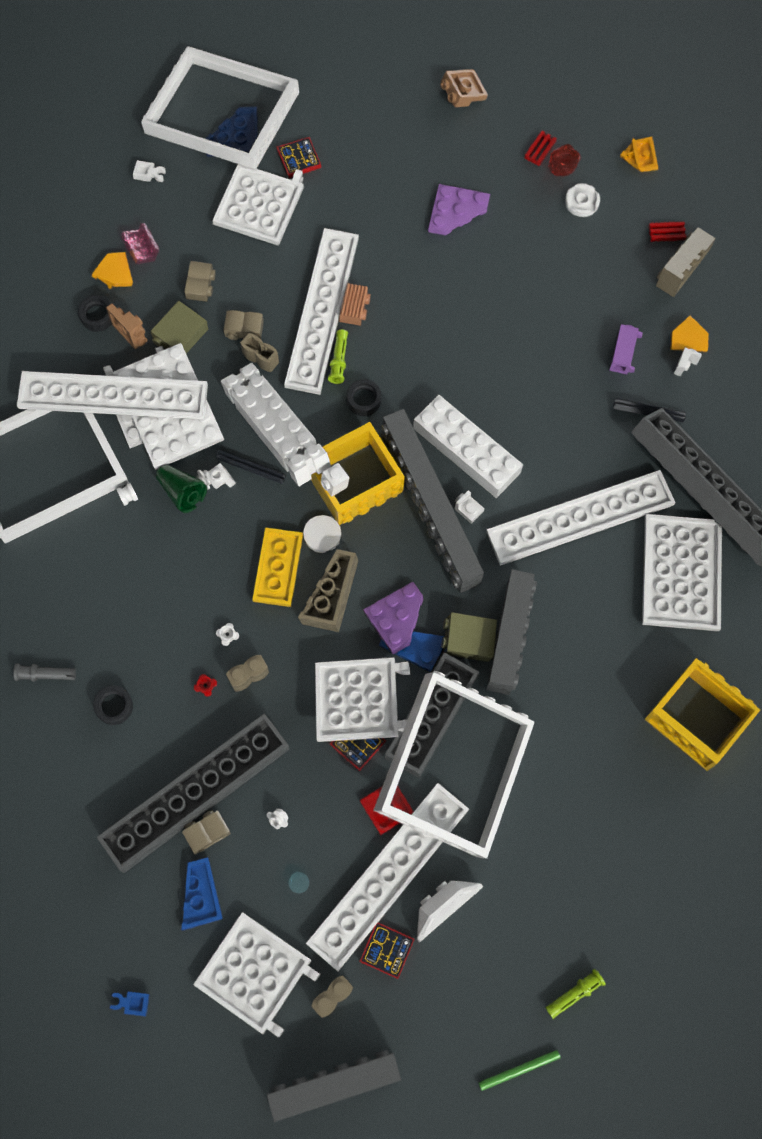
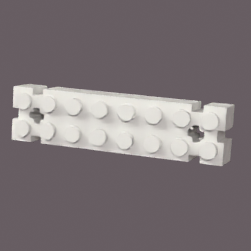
[221,363,331,486]

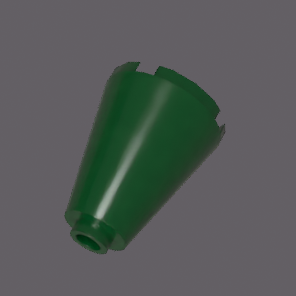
[156,465,207,513]

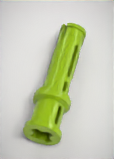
[328,330,348,384]
[545,968,606,1019]

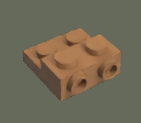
[441,69,488,107]
[106,304,147,349]

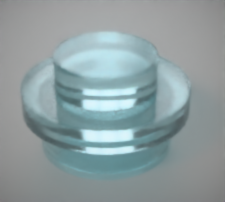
[289,872,309,894]

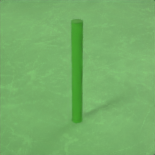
[478,1050,560,1091]

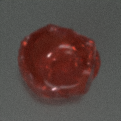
[549,144,581,177]

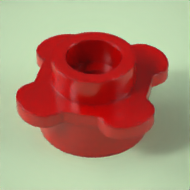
[194,674,217,697]

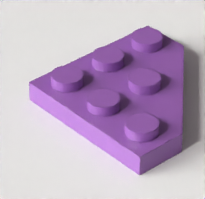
[428,184,490,235]
[363,582,423,654]

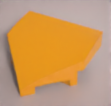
[620,137,658,172]
[92,252,133,289]
[670,316,709,352]

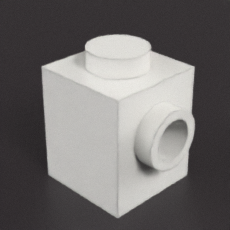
[321,463,349,497]

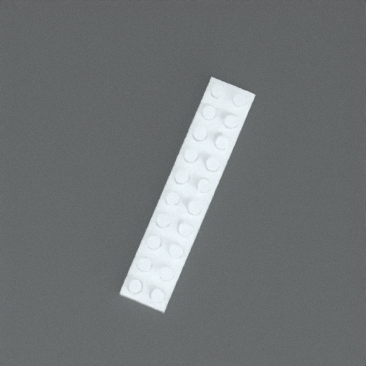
[284,228,359,395]
[17,371,208,419]
[486,470,675,566]
[306,783,469,971]

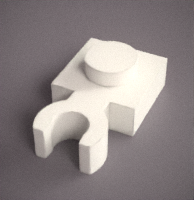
[133,160,166,182]

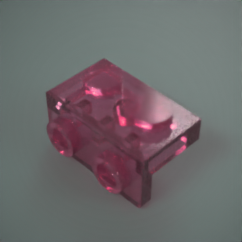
[121,223,159,264]

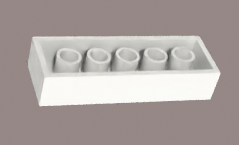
[413,395,523,498]

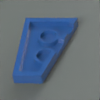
[379,632,445,672]
[182,857,223,931]

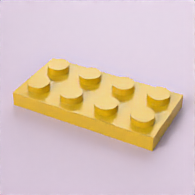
[252,528,303,607]

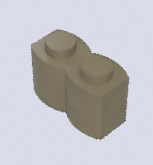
[185,261,216,302]
[224,311,264,340]
[241,333,279,372]
[226,655,269,692]
[182,810,231,855]
[312,976,353,1018]

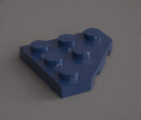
[206,107,258,157]

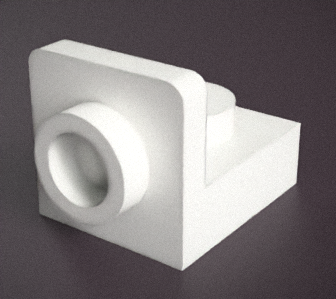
[674,348,702,376]
[205,463,236,489]
[455,490,484,524]

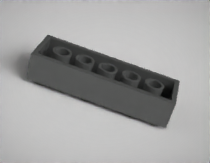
[486,569,537,695]
[385,653,479,778]
[267,1050,401,1122]

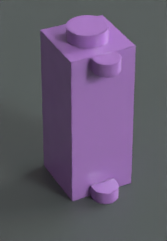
[610,324,642,374]

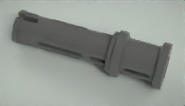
[14,663,76,682]

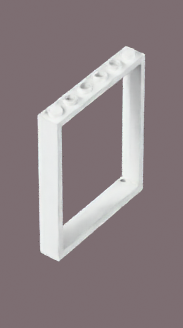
[141,46,299,169]
[0,409,129,544]
[373,671,534,858]

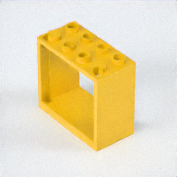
[311,422,405,525]
[645,658,760,771]

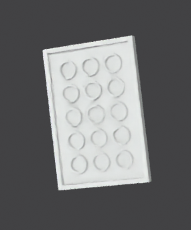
[113,343,224,470]
[642,514,722,631]

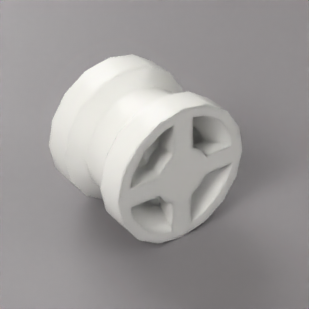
[116,483,138,506]

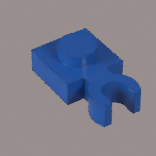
[110,992,150,1016]

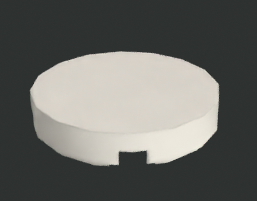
[565,184,600,217]
[303,515,341,553]

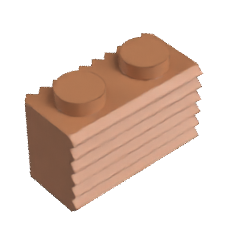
[340,283,371,326]

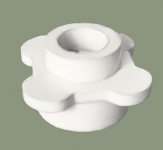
[197,470,211,490]
[216,623,239,646]
[267,809,288,829]

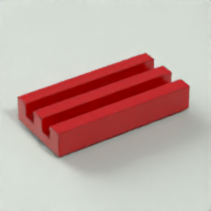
[524,131,557,166]
[649,222,687,242]

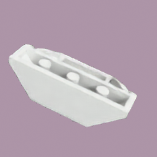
[417,881,483,942]

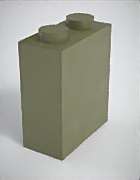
[150,301,208,353]
[441,612,497,662]

